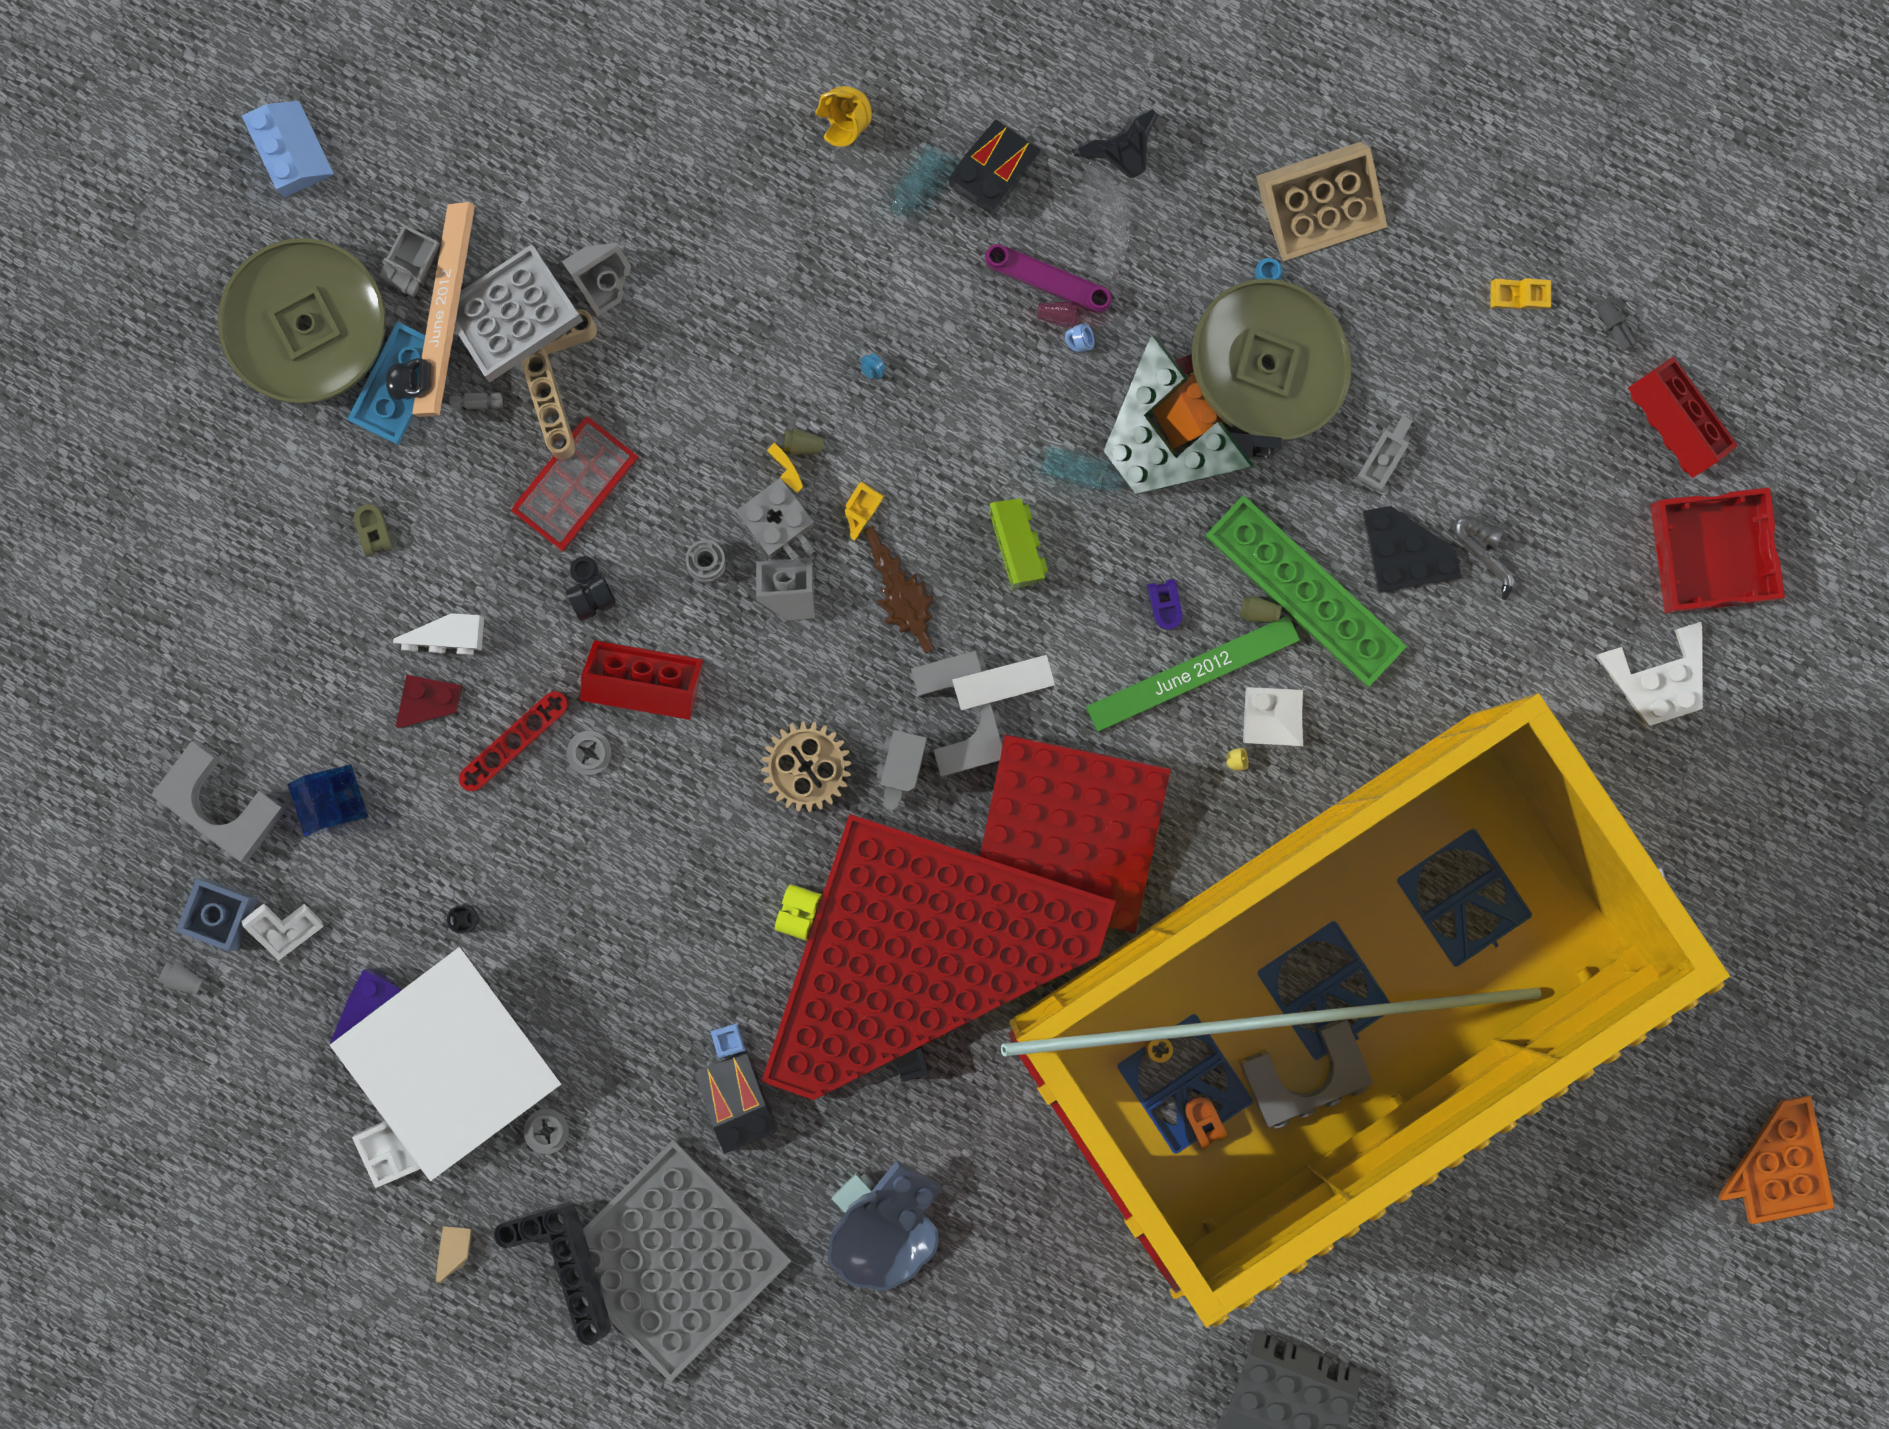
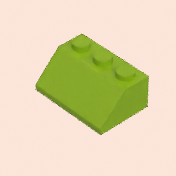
[989,498,1048,590]

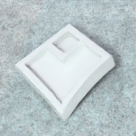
[1243,687,1303,746]
[352,1121,421,1188]

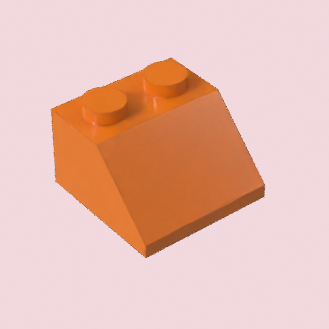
[1152,374,1224,449]

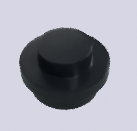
[570,556,598,584]

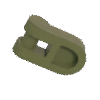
[354,504,394,557]

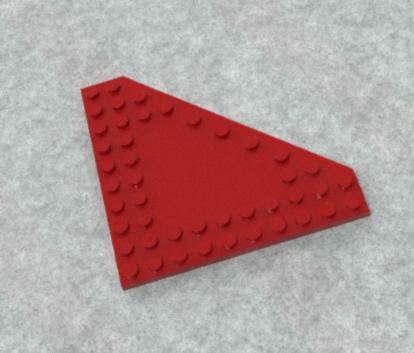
[761,814,1117,1100]

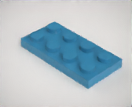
[347,322,425,446]

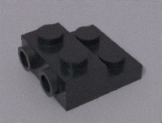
[1229,432,1282,459]

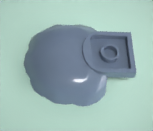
[827,1160,942,1291]

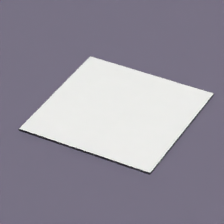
[330,946,562,1181]

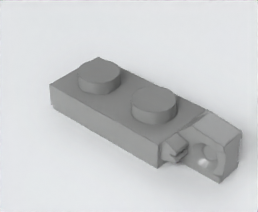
[1356,416,1413,492]

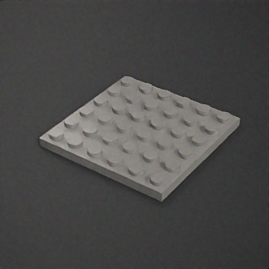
[552,1139,792,1383]

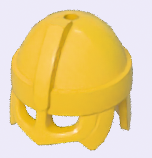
[815,86,872,147]

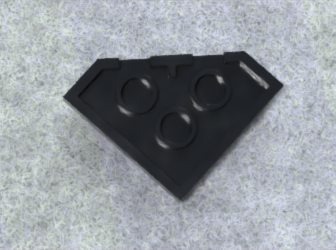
[1362,506,1461,593]

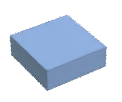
[710,1023,746,1058]

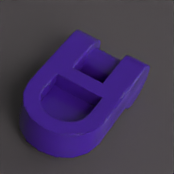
[1147,578,1183,630]

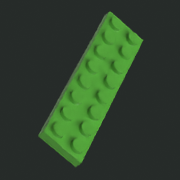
[1205,495,1407,688]

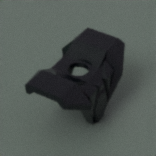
[1072,109,1158,178]

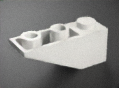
[393,613,484,655]

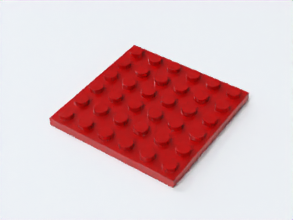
[980,734,1171,933]

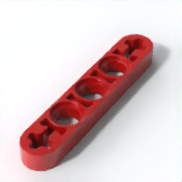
[459,691,569,792]

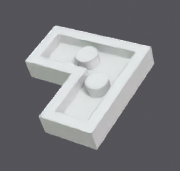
[241,904,324,961]

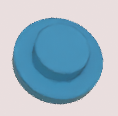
[1255,258,1283,280]
[860,353,886,380]

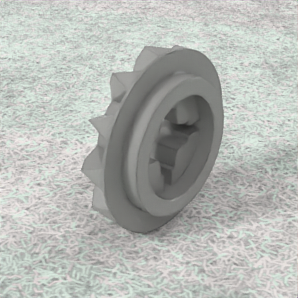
[567,731,612,775]
[524,1109,569,1154]

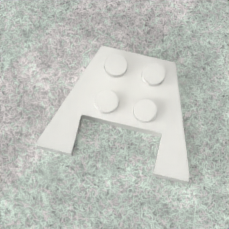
[1596,622,1703,726]

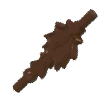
[863,526,935,654]

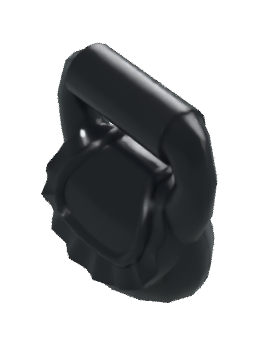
[386,358,431,400]

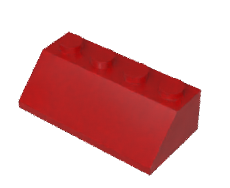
[1628,356,1738,478]
[580,640,703,720]

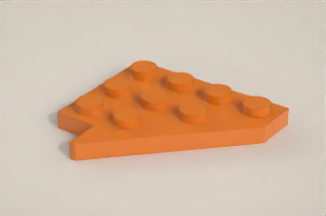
[1718,1095,1835,1224]

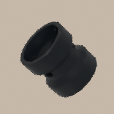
[446,905,479,933]

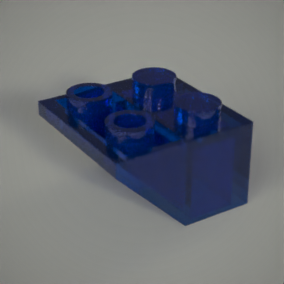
[287,764,368,837]

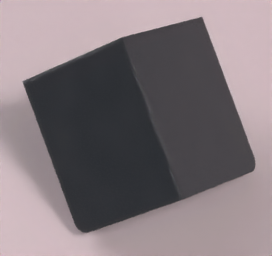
[896,1046,929,1082]

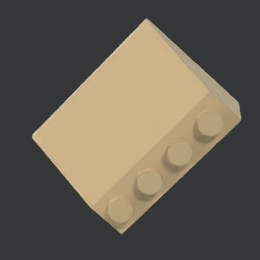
[1256,142,1387,261]

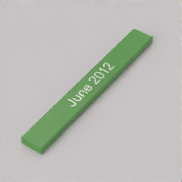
[1086,615,1300,732]

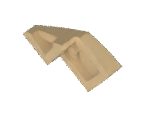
[436,1226,472,1284]

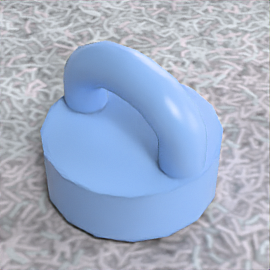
[1065,323,1095,352]

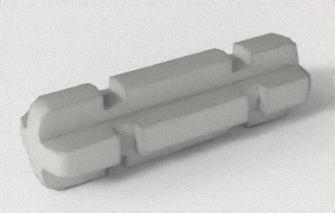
[449,393,504,409]

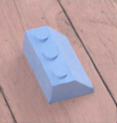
[242,101,334,198]

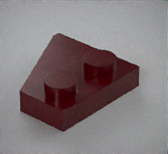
[395,674,463,728]

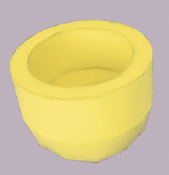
[1226,748,1248,771]

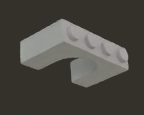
[911,651,1004,777]
[151,741,288,863]
[1239,1020,1373,1129]

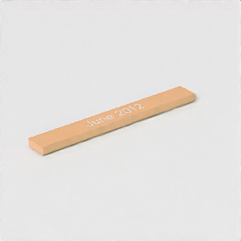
[412,202,475,417]

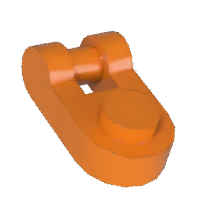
[1185,1096,1228,1150]

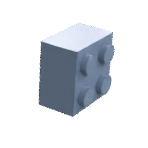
[176,878,258,951]

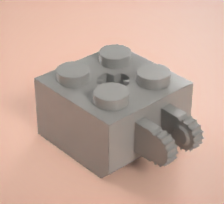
[736,478,815,565]
[877,730,927,811]

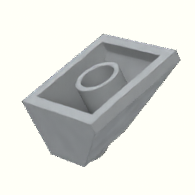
[756,558,815,620]

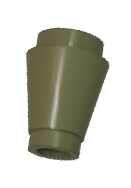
[782,428,824,455]
[1240,595,1282,622]

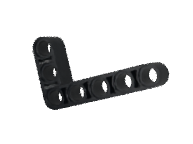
[494,1203,611,1345]

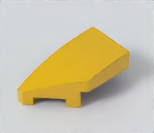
[767,442,803,494]
[845,481,885,541]

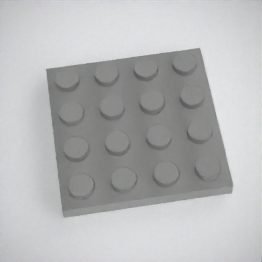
[455,244,583,383]

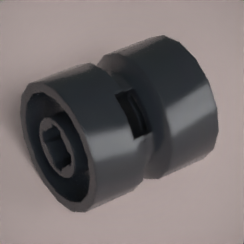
[566,573,617,622]

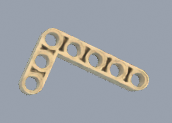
[521,309,597,460]

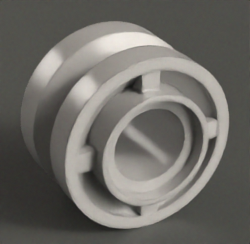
[686,540,726,583]

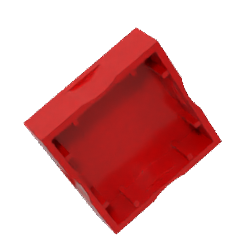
[1650,487,1785,614]

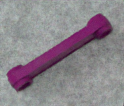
[985,244,1112,314]

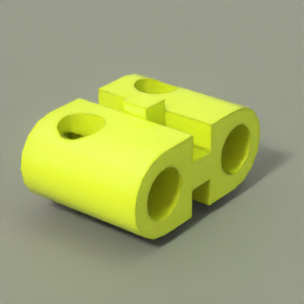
[775,884,822,941]

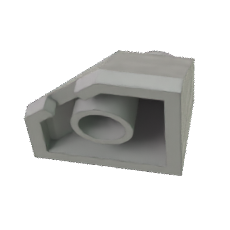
[562,243,631,316]

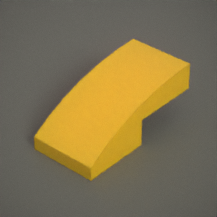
[1490,278,1551,309]

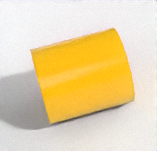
[1145,1039,1173,1063]

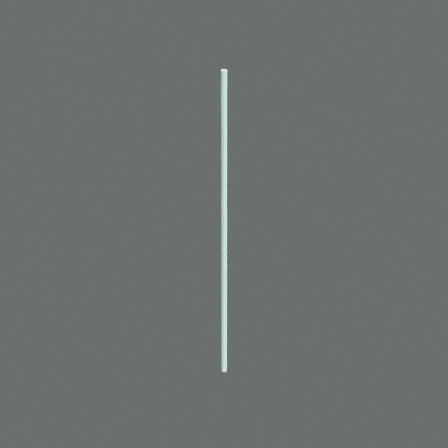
[1001,987,1541,1056]

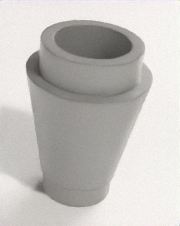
[158,961,204,995]

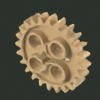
[761,721,852,812]

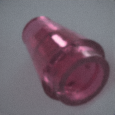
[1037,301,1079,329]

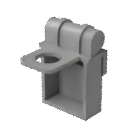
[379,225,441,297]

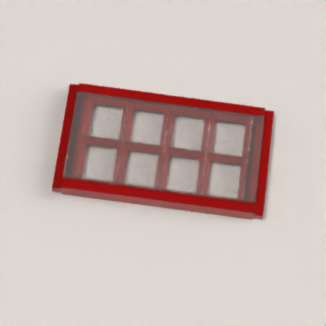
[511,416,639,552]

